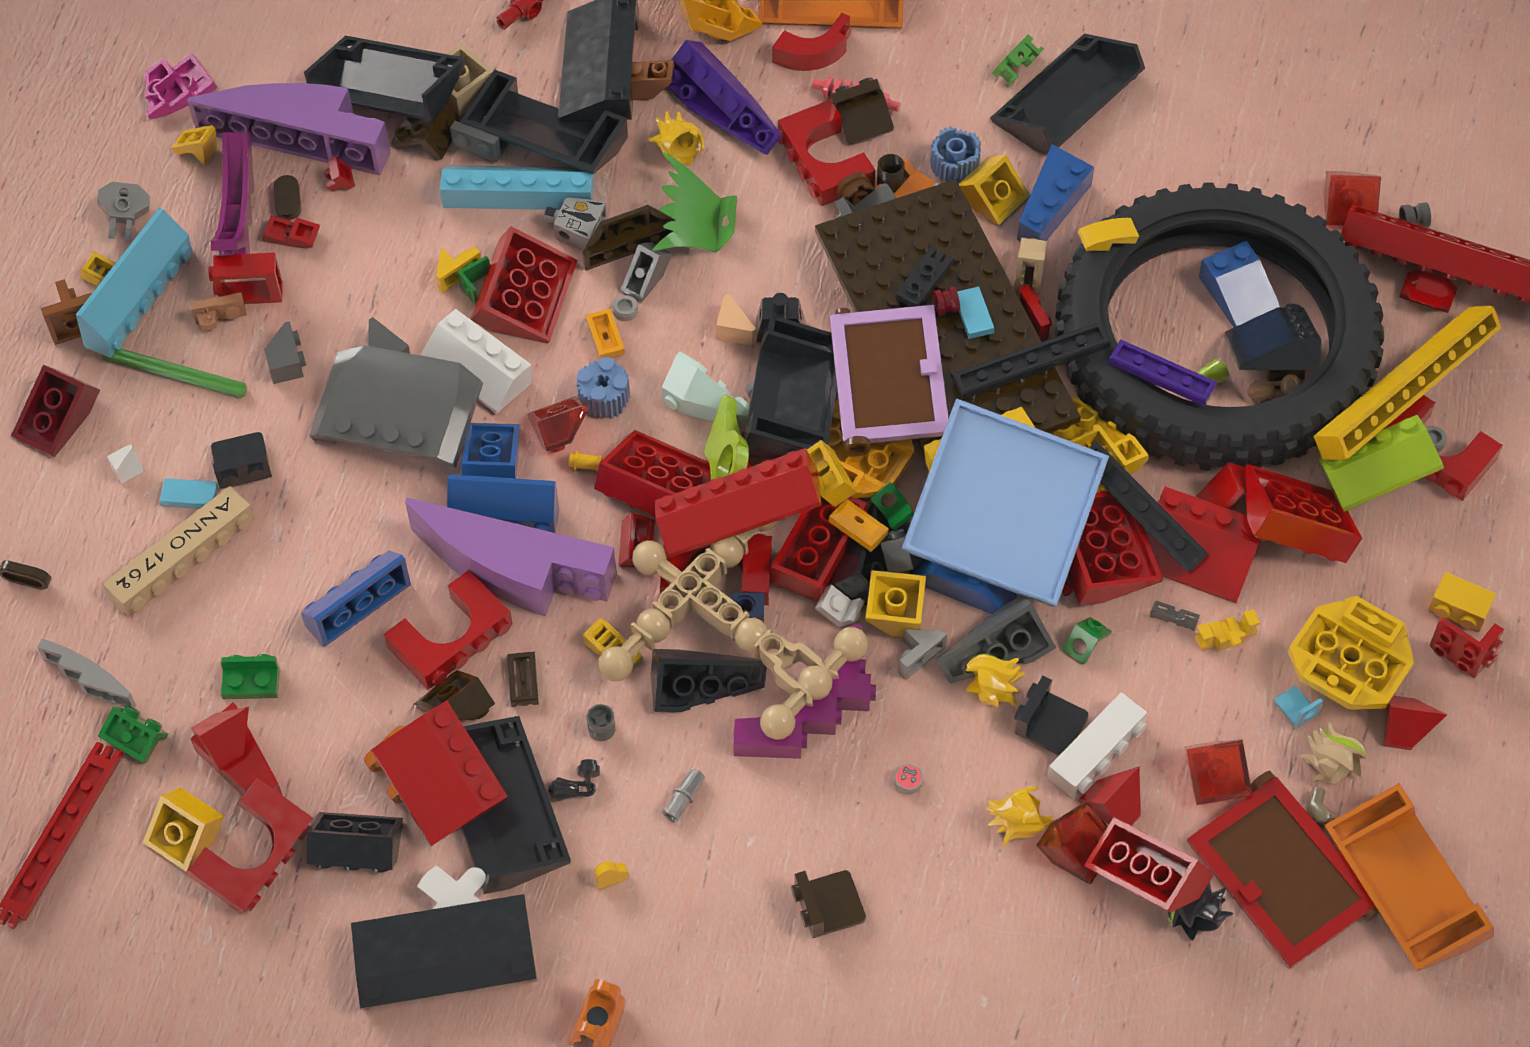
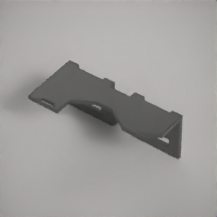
[1150,601,1200,631]

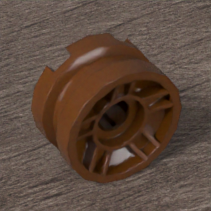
[836,172,875,206]

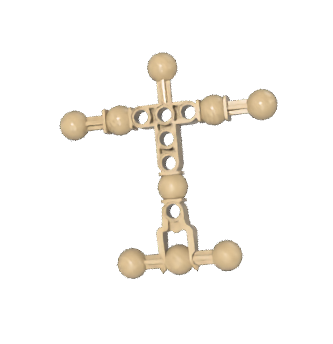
[598,521,869,740]

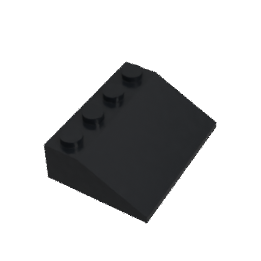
[1224,304,1321,370]

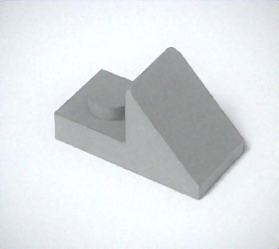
[899,629,947,680]

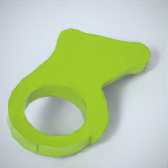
[704,394,749,481]

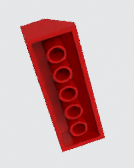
[655,448,821,558]

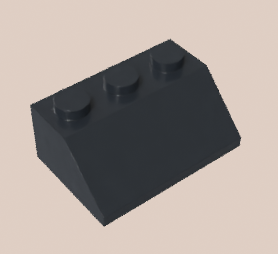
[307,812,403,873]

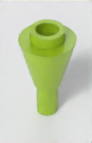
[1196,358,1229,383]

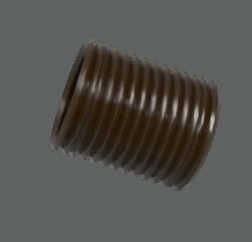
[877,154,905,193]

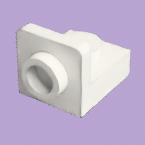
[815,585,864,627]

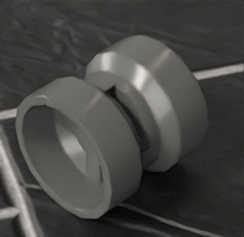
[1399,202,1431,227]
[586,704,616,741]

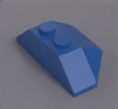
[909,558,1017,614]

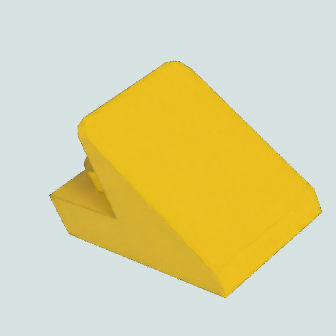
[171,125,217,165]
[436,246,481,293]

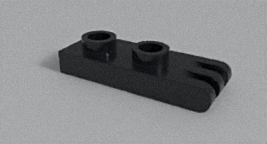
[896,247,955,307]

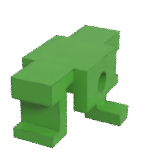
[992,34,1044,88]

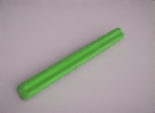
[101,349,247,398]

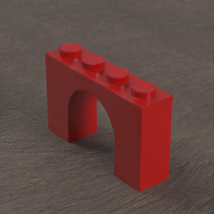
[778,99,876,206]
[1384,395,1503,501]
[660,533,772,606]
[384,570,513,690]
[185,777,313,914]

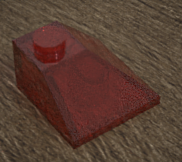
[1324,171,1381,226]
[527,396,588,453]
[1184,739,1253,805]
[1036,803,1108,884]

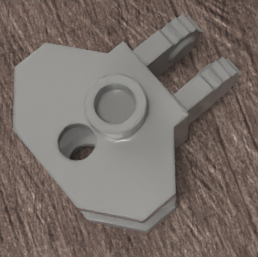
[97,181,150,241]

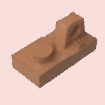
[190,293,247,331]

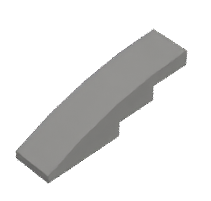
[37,638,136,708]

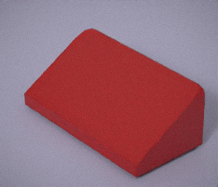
[618,512,655,567]

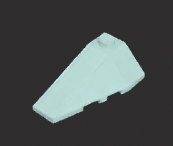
[662,351,750,429]

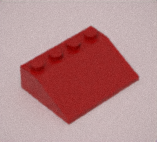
[470,226,578,344]
[594,430,711,518]
[1245,464,1362,563]
[1146,486,1262,603]
[1068,491,1163,606]
[371,701,508,847]

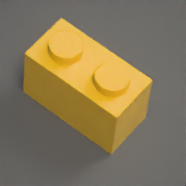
[1428,572,1496,632]

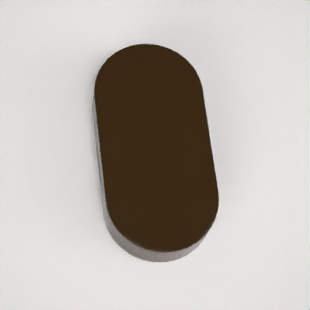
[274,175,302,220]
[0,560,52,590]

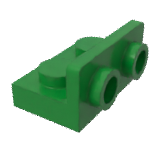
[220,654,280,699]
[98,705,169,763]

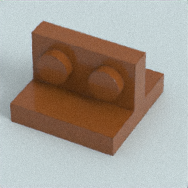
[41,279,92,345]

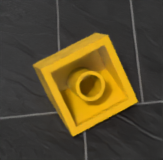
[959,155,1030,225]
[866,570,926,638]
[142,787,225,872]

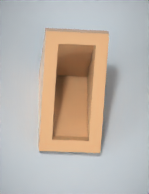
[716,293,756,346]

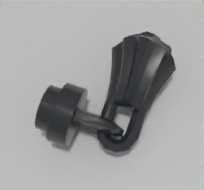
[548,759,600,801]

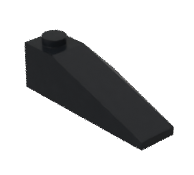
[832,502,893,606]
[651,649,767,712]

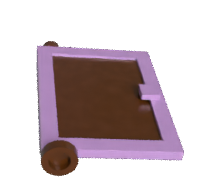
[830,305,948,457]

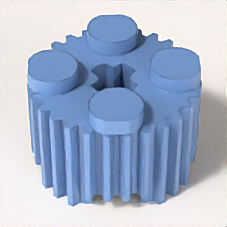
[930,126,981,183]
[577,357,630,419]

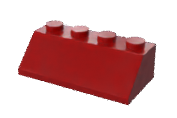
[1084,817,1214,913]

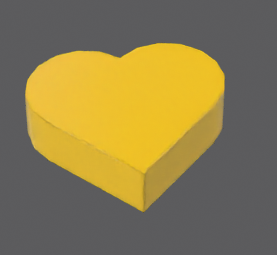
[594,861,629,890]

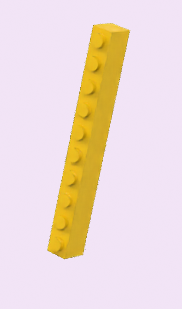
[1314,306,1502,460]

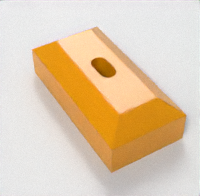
[586,308,625,359]
[829,499,889,552]

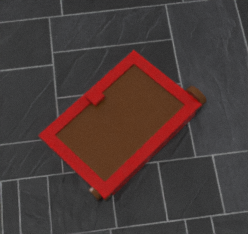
[1187,770,1379,969]

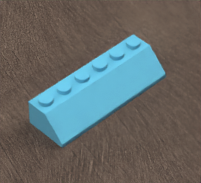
[440,165,595,210]
[76,208,192,358]

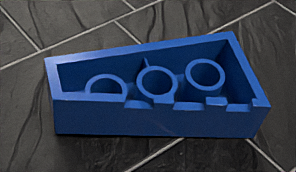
[1017,144,1094,242]

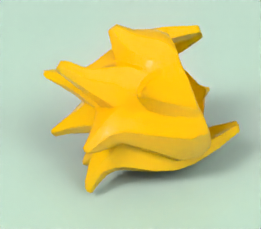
[648,111,705,166]
[966,653,1025,707]
[986,786,1053,846]

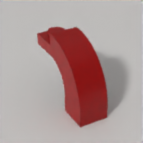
[772,12,852,71]

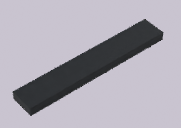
[953,321,1111,399]
[1089,441,1209,574]

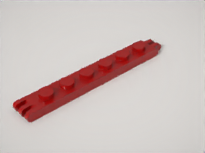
[0,742,123,929]

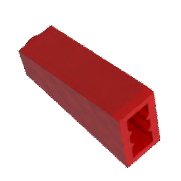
[190,702,282,796]

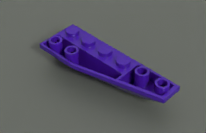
[667,40,782,155]

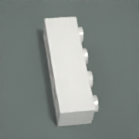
[1047,692,1147,799]

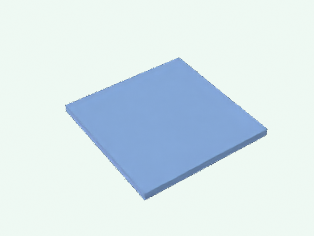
[901,399,1109,608]

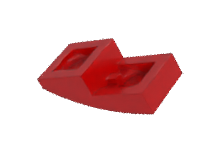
[263,215,320,248]

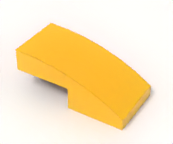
[1078,218,1139,251]

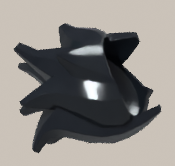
[1167,882,1233,941]

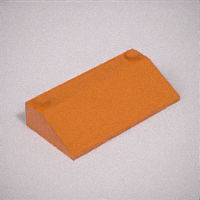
[759,0,904,28]
[1325,783,1494,972]

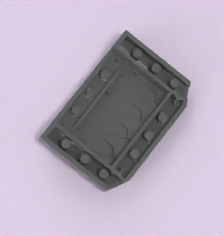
[309,345,483,468]

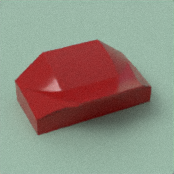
[1399,270,1457,313]

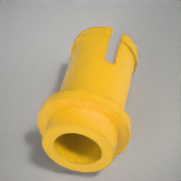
[568,450,602,472]

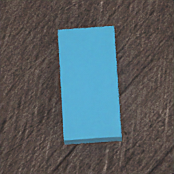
[957,287,994,339]
[160,478,219,508]

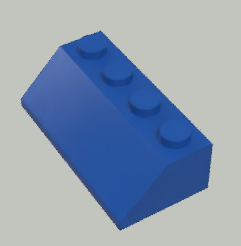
[447,474,559,533]
[301,550,411,647]

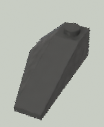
[936,595,1056,683]

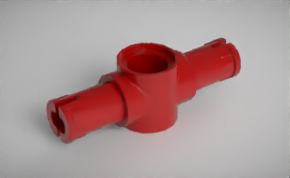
[496,0,543,30]

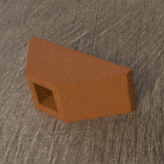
[631,60,674,100]

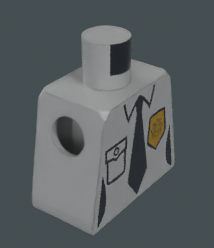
[544,197,607,251]

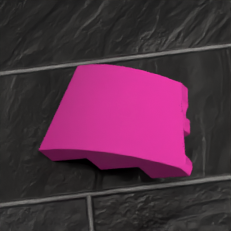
[144,53,217,119]

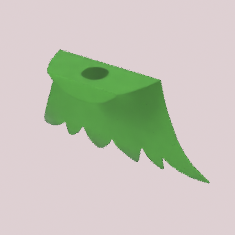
[652,152,737,253]

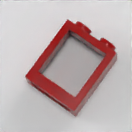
[208,252,283,304]

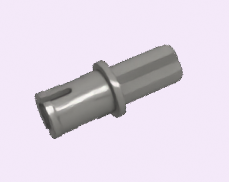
[662,769,705,822]

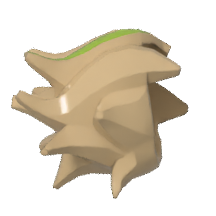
[1300,723,1367,784]

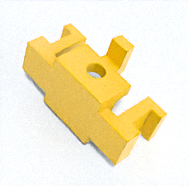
[1195,609,1260,651]

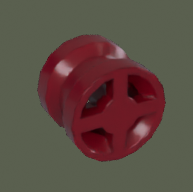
[933,286,960,316]

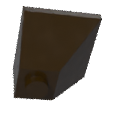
[414,670,495,720]

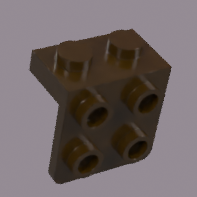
[830,77,894,145]
[391,105,460,160]
[791,870,866,939]

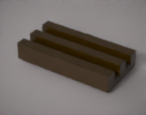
[507,651,539,707]

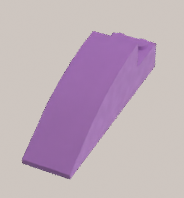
[187,83,391,175]
[405,498,617,616]

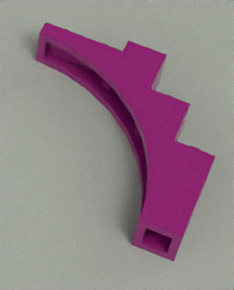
[210,132,254,255]
[733,624,876,759]

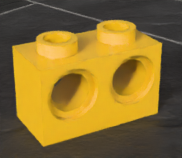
[807,440,857,507]

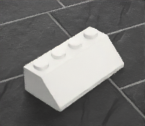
[421,309,532,414]

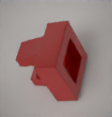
[323,156,355,192]

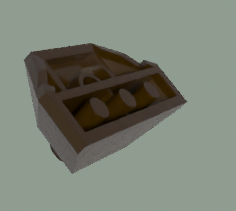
[582,205,676,271]

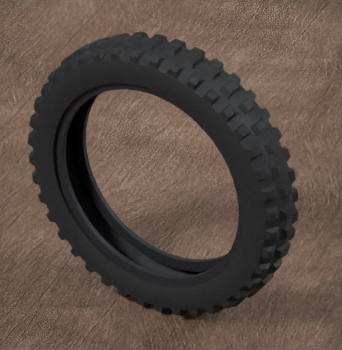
[1055,182,1384,471]

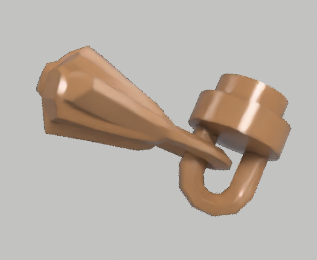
[1247,375,1302,403]

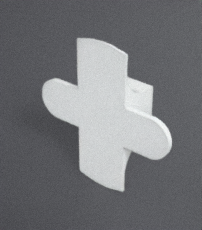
[417,865,486,909]

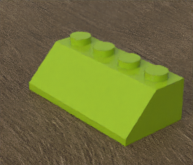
[1318,415,1444,512]

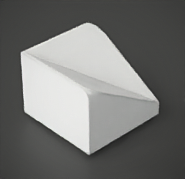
[107,444,144,484]

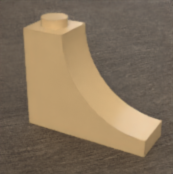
[1014,238,1047,296]

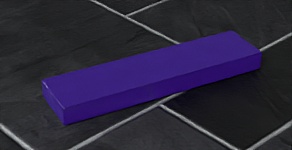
[1108,339,1217,407]

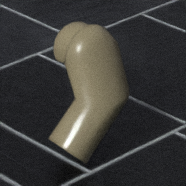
[1307,787,1335,827]

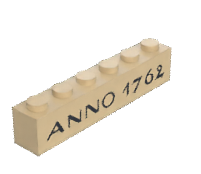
[103,486,255,617]

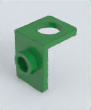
[458,256,490,305]
[871,482,914,531]
[1063,617,1112,664]

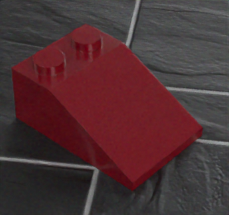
[11,365,100,457]

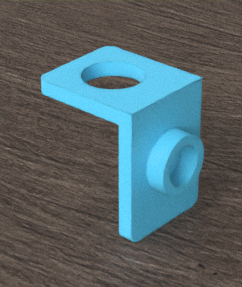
[1275,686,1324,729]

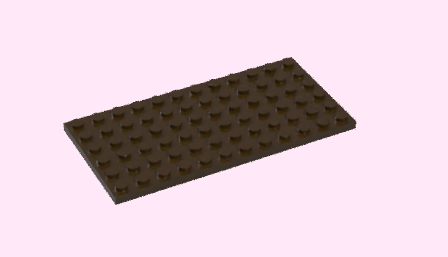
[815,179,1081,456]

